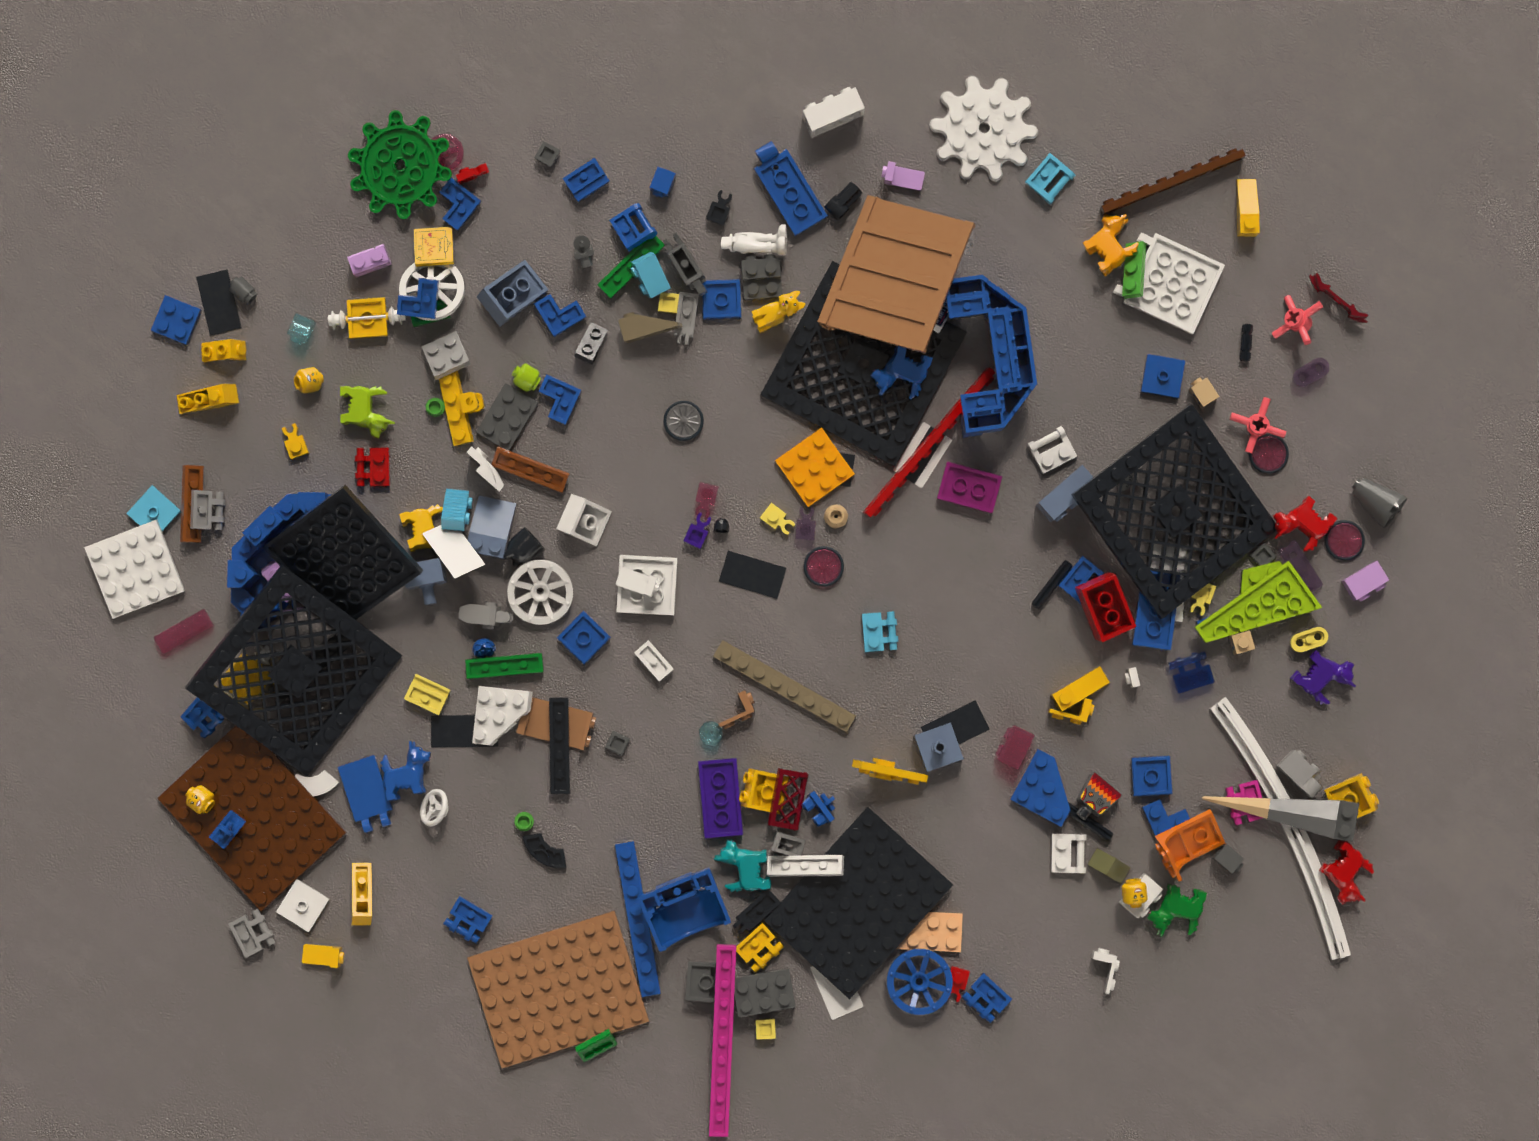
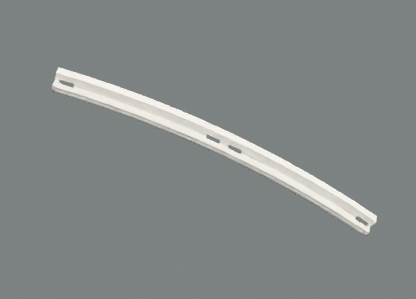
[1209,697,1351,960]

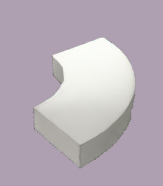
[295,770,340,796]

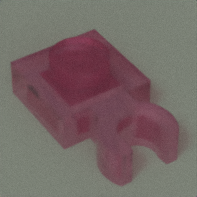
[695,482,719,518]

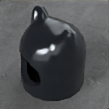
[503,527,545,567]

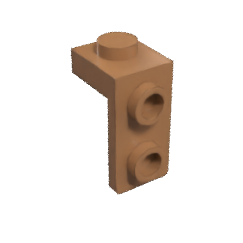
[718,690,755,729]

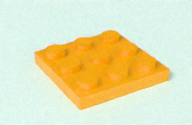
[775,427,855,507]

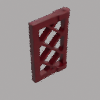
[768,768,809,831]

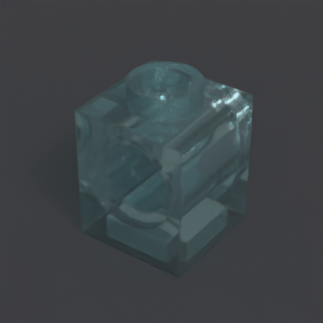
[287,313,316,345]

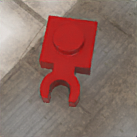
[455,163,489,185]
[948,966,970,1002]

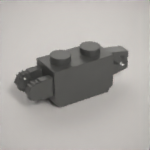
[663,232,708,296]

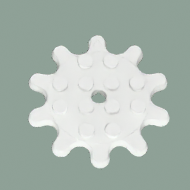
[929,76,1038,182]

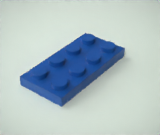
[1132,571,1181,650]

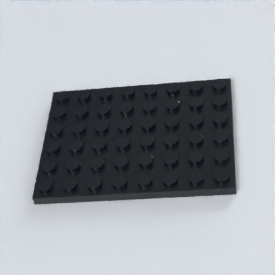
[764,807,953,1000]

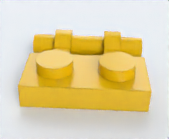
[736,922,784,973]

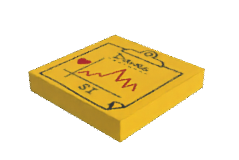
[414,227,454,267]

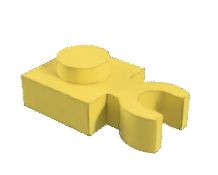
[760,503,795,535]
[1190,583,1216,616]

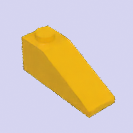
[1236,179,1260,237]
[1050,666,1110,712]
[351,863,372,925]

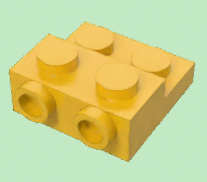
[739,768,789,814]
[1324,773,1379,818]

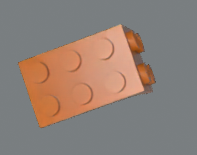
[1155,809,1225,882]

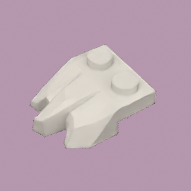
[467,446,504,492]

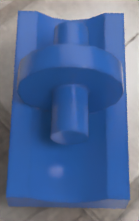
[801,791,835,827]
[209,810,246,849]

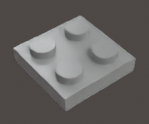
[422,331,471,380]

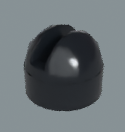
[714,518,729,533]

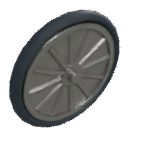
[663,401,704,441]

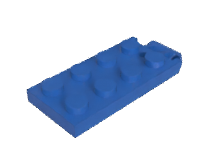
[754,141,828,236]

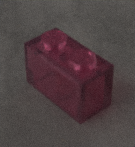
[995,725,1035,770]

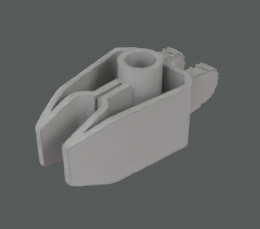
[459,602,514,630]

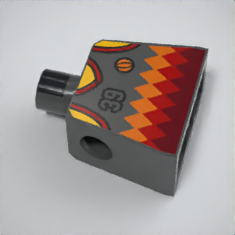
[1076,771,1122,820]

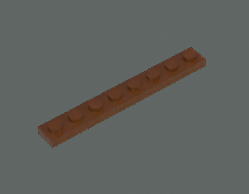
[1100,148,1246,216]

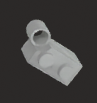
[1276,750,1323,799]

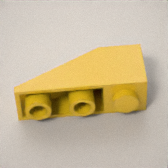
[177,384,239,414]

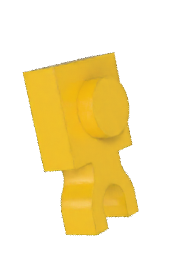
[282,423,309,460]

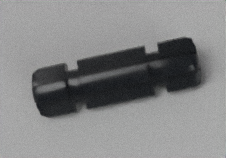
[1240,324,1253,361]

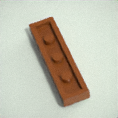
[491,447,570,493]
[180,465,204,543]

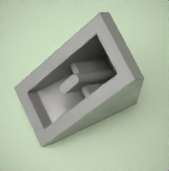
[771,831,806,856]

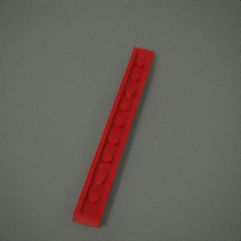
[863,367,995,517]

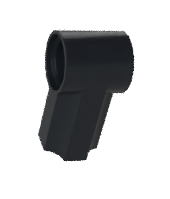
[824,182,863,220]

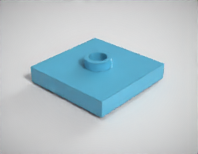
[126,485,181,532]

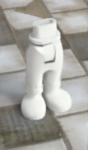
[721,224,787,255]

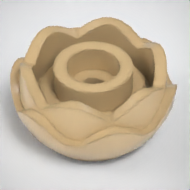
[824,504,848,529]

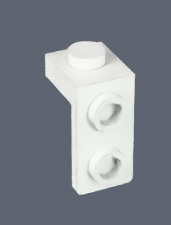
[616,567,660,597]
[1091,948,1120,994]

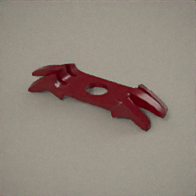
[1309,273,1369,323]

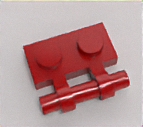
[355,447,390,487]

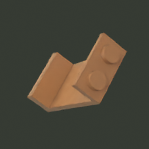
[516,697,596,750]

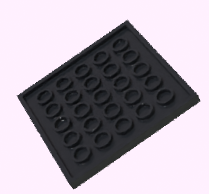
[263,485,423,620]

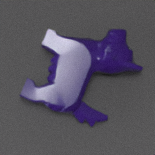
[1290,650,1356,705]

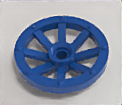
[887,949,953,1015]

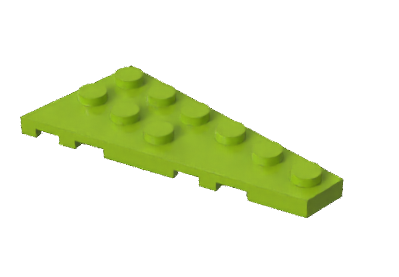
[1194,561,1322,643]

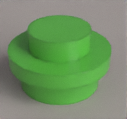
[426,398,445,417]
[514,812,534,831]

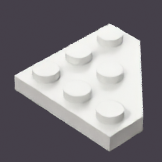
[472,686,533,746]

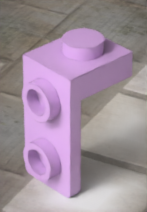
[881,161,925,191]

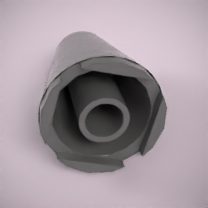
[1352,478,1407,528]

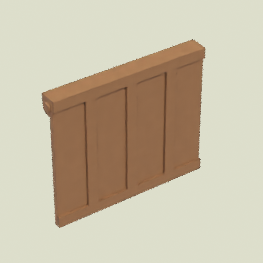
[817,195,975,354]

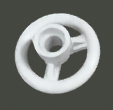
[420,789,448,827]

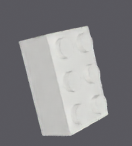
[802,87,865,138]

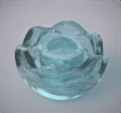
[699,721,723,745]

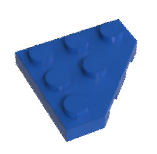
[1010,749,1071,827]

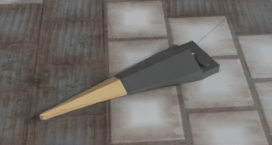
[1202,796,1359,842]

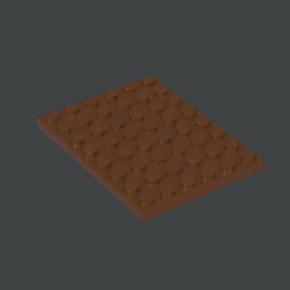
[158,726,347,911]

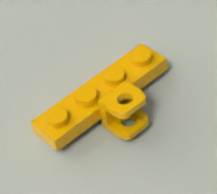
[439,371,485,446]
[852,758,928,785]

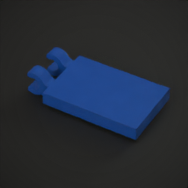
[338,755,393,833]

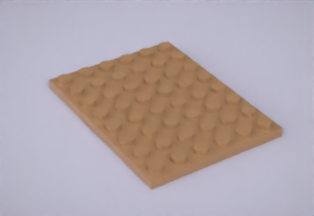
[467,910,649,1068]

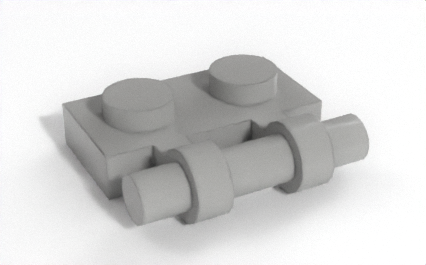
[190,490,225,530]
[228,909,276,958]

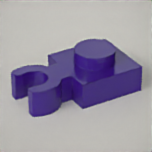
[683,512,711,549]

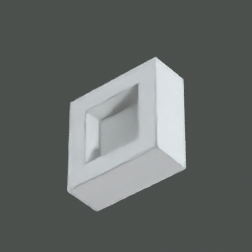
[1124,667,1140,688]

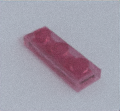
[154,609,214,654]

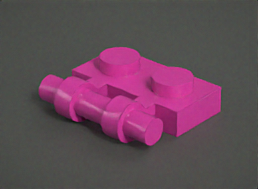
[1225,780,1263,825]

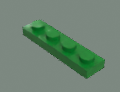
[597,236,665,299]
[465,653,544,679]

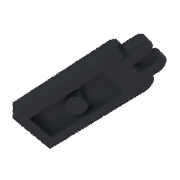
[732,889,781,934]

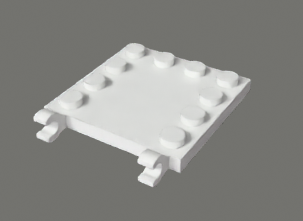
[1113,233,1225,335]

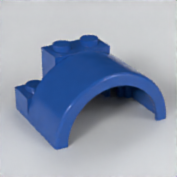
[637,867,731,952]

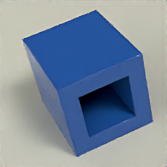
[649,167,676,198]

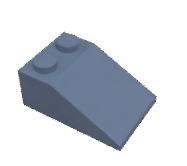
[477,260,548,327]
[468,496,517,560]

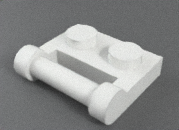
[1027,426,1077,474]
[1051,834,1087,873]

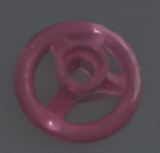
[431,134,464,170]

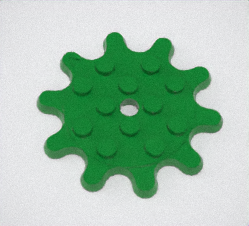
[348,110,452,219]

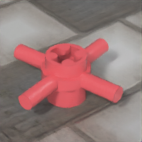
[1272,295,1323,345]
[1229,397,1286,454]

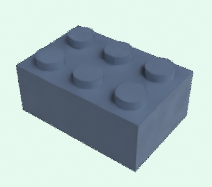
[1036,465,1093,522]

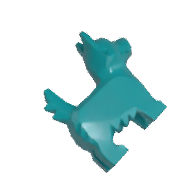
[714,840,771,892]

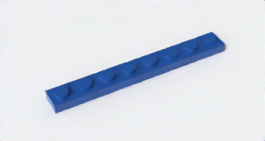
[615,841,661,997]

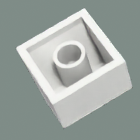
[556,494,612,546]

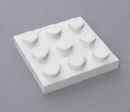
[616,555,677,616]

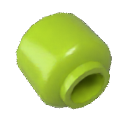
[512,363,541,392]

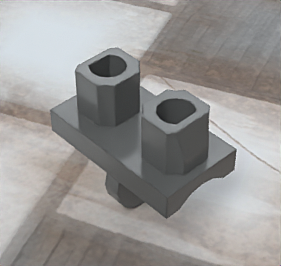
[573,235,594,268]

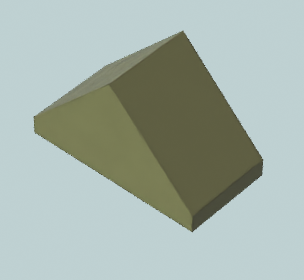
[1087,848,1130,884]

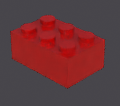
[1075,572,1136,642]

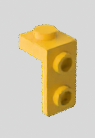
[201,339,246,362]
[1048,698,1094,725]
[302,944,345,968]

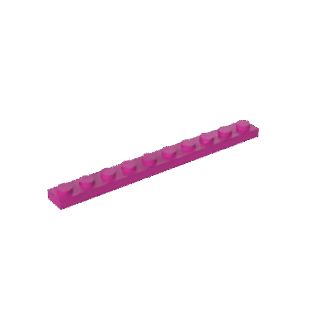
[709,944,736,1137]

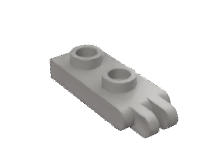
[674,292,699,345]

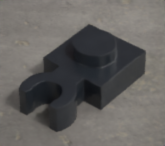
[706,190,732,227]

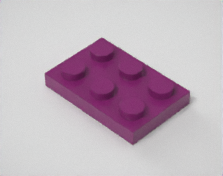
[937,461,1003,514]

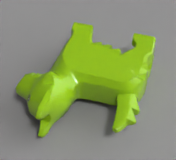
[340,386,395,438]

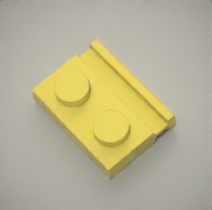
[404,674,451,715]

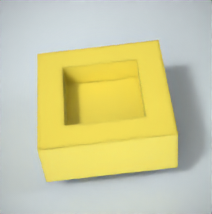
[658,292,679,314]
[756,1019,776,1040]

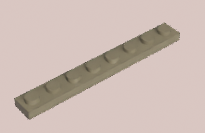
[713,640,856,732]

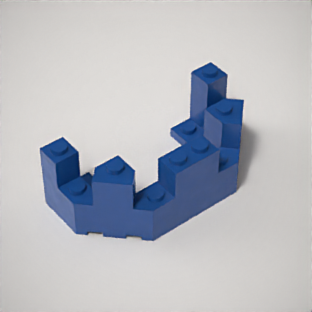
[944,275,1037,438]
[227,492,332,627]

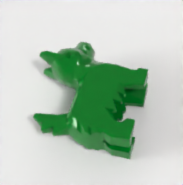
[1147,883,1207,937]

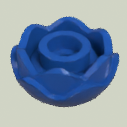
[472,638,496,658]

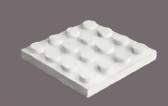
[84,520,185,619]

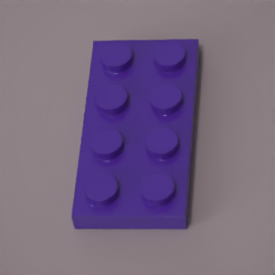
[698,758,743,838]

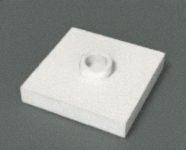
[276,879,330,932]

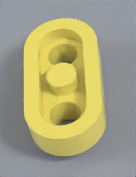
[1290,627,1328,652]

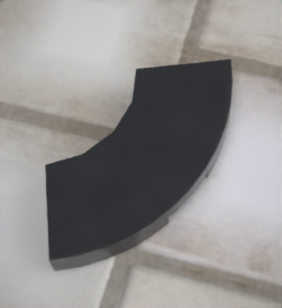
[522,833,567,868]

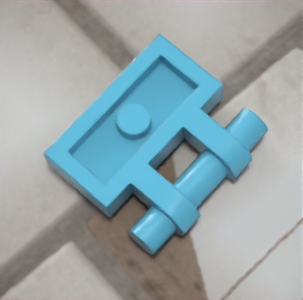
[862,611,899,652]

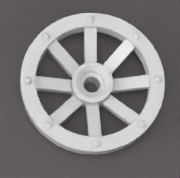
[399,263,465,321]
[507,560,573,625]

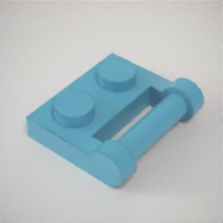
[1025,153,1076,205]

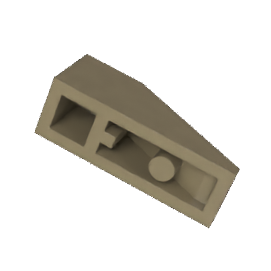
[618,312,683,343]

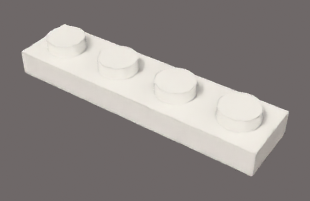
[767,855,844,877]

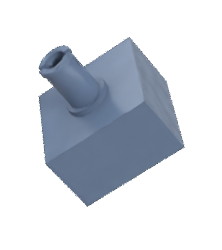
[405,558,448,605]
[913,723,964,772]

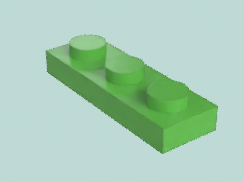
[1122,241,1146,299]

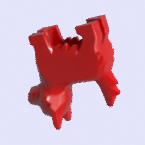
[1273,496,1338,552]
[1319,840,1374,905]

